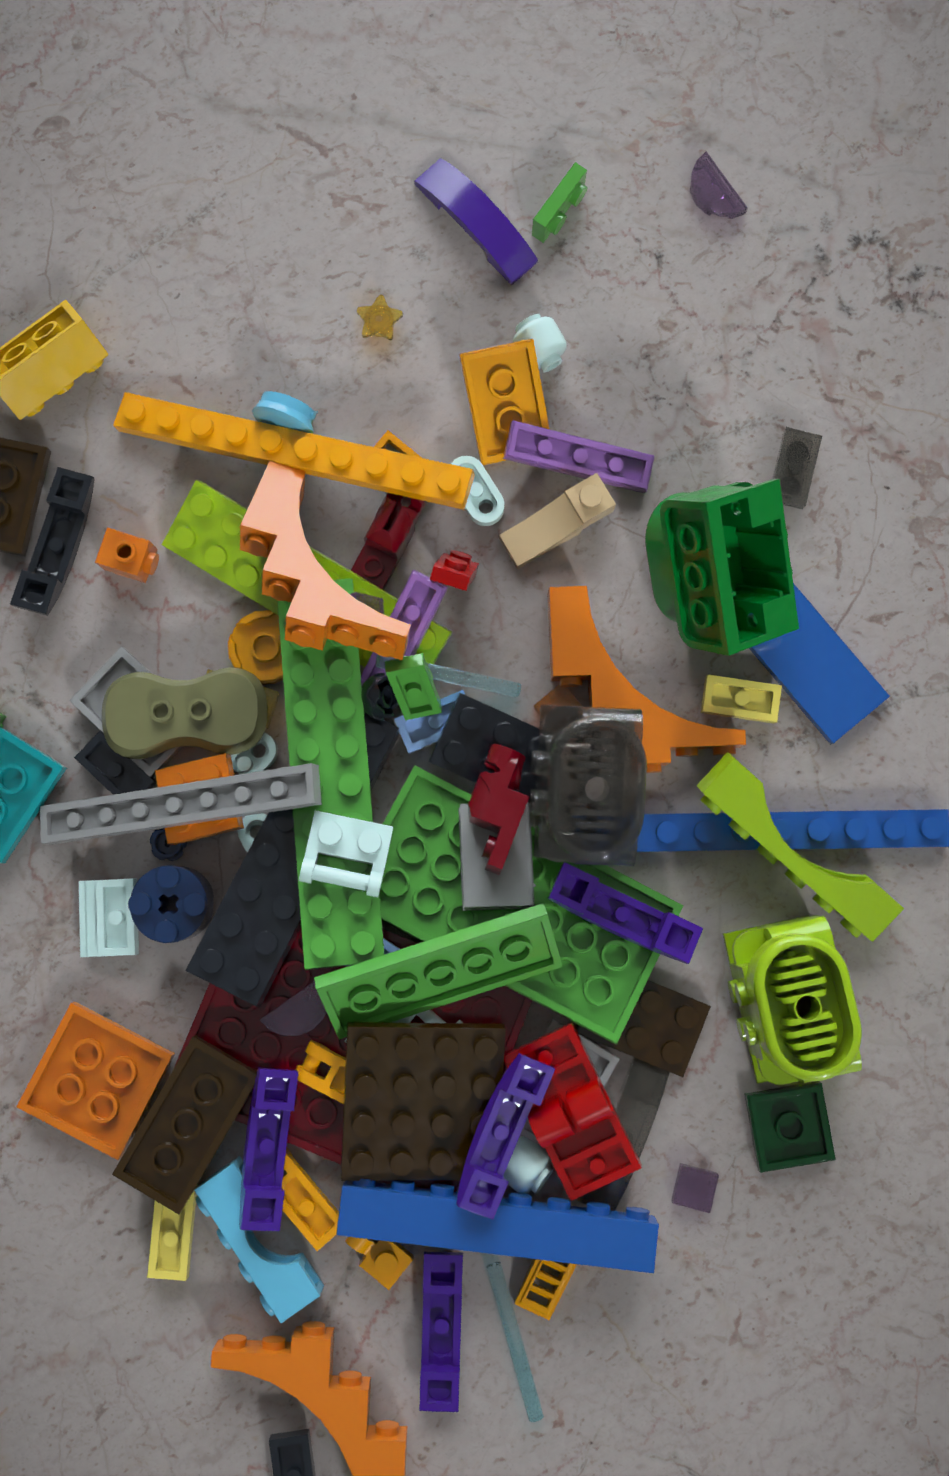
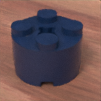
[128,865,214,943]

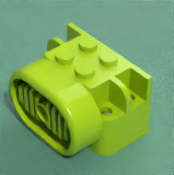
[722,915,862,1085]

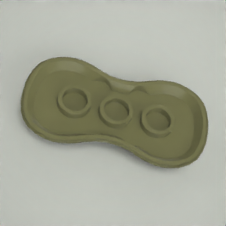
[102,667,268,759]

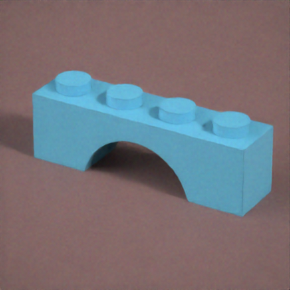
[194,1156,324,1323]

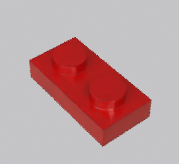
[430,550,479,591]

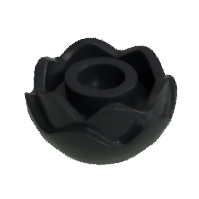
[361,673,398,721]

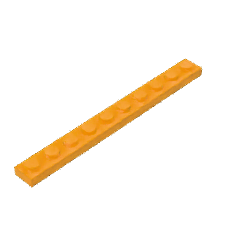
[113,392,475,510]

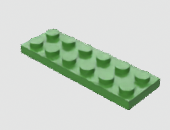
[314,903,563,1039]

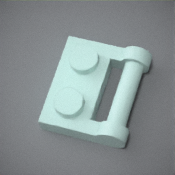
[299,810,393,898]

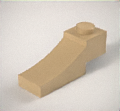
[499,473,616,569]

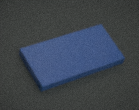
[749,583,890,745]

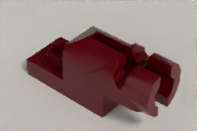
[351,493,426,590]
[468,744,530,875]

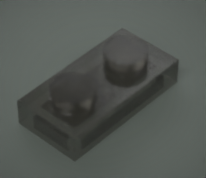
[772,427,822,510]

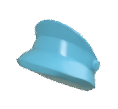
[252,391,318,434]

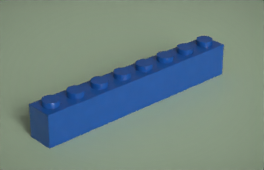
[336,1179,659,1273]

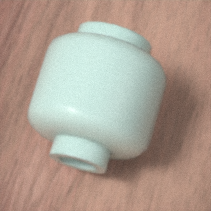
[512,314,567,373]
[503,1136,554,1194]

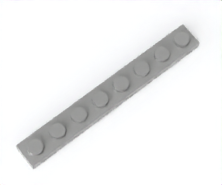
[40,763,322,845]

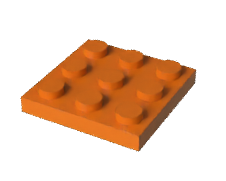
[16,1002,175,1160]

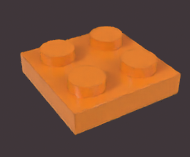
[155,753,244,845]

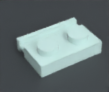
[79,878,139,957]

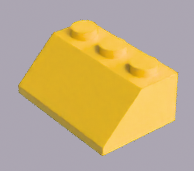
[0,300,109,420]

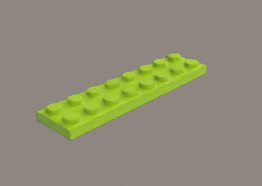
[161,480,452,671]

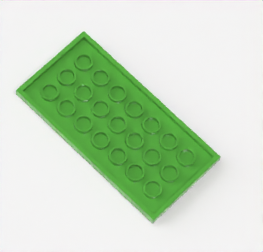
[379,765,683,1044]

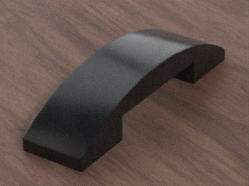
[10,467,95,616]

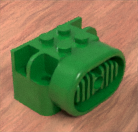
[645,478,799,656]

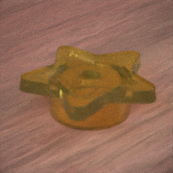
[356,295,403,340]

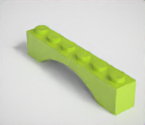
[697,752,904,942]

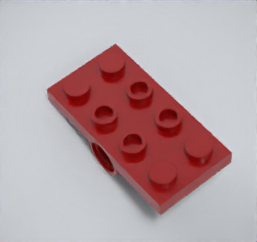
[504,1022,642,1201]

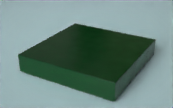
[744,1081,836,1173]

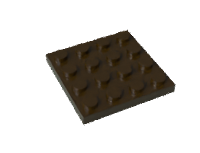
[340,1022,506,1181]

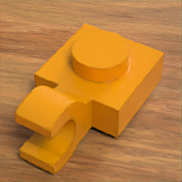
[345,1236,414,1290]

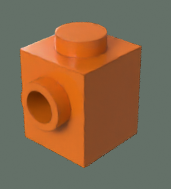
[95,527,159,583]

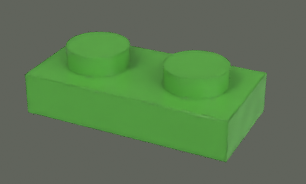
[532,162,588,243]
[385,653,442,720]

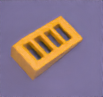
[514,1259,577,1320]

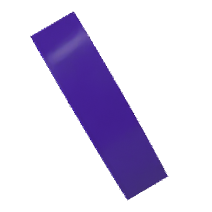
[414,158,538,286]
[548,862,703,964]
[456,1053,556,1219]
[239,1068,299,1231]
[419,1251,463,1412]

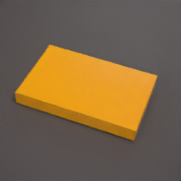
[459,338,549,465]

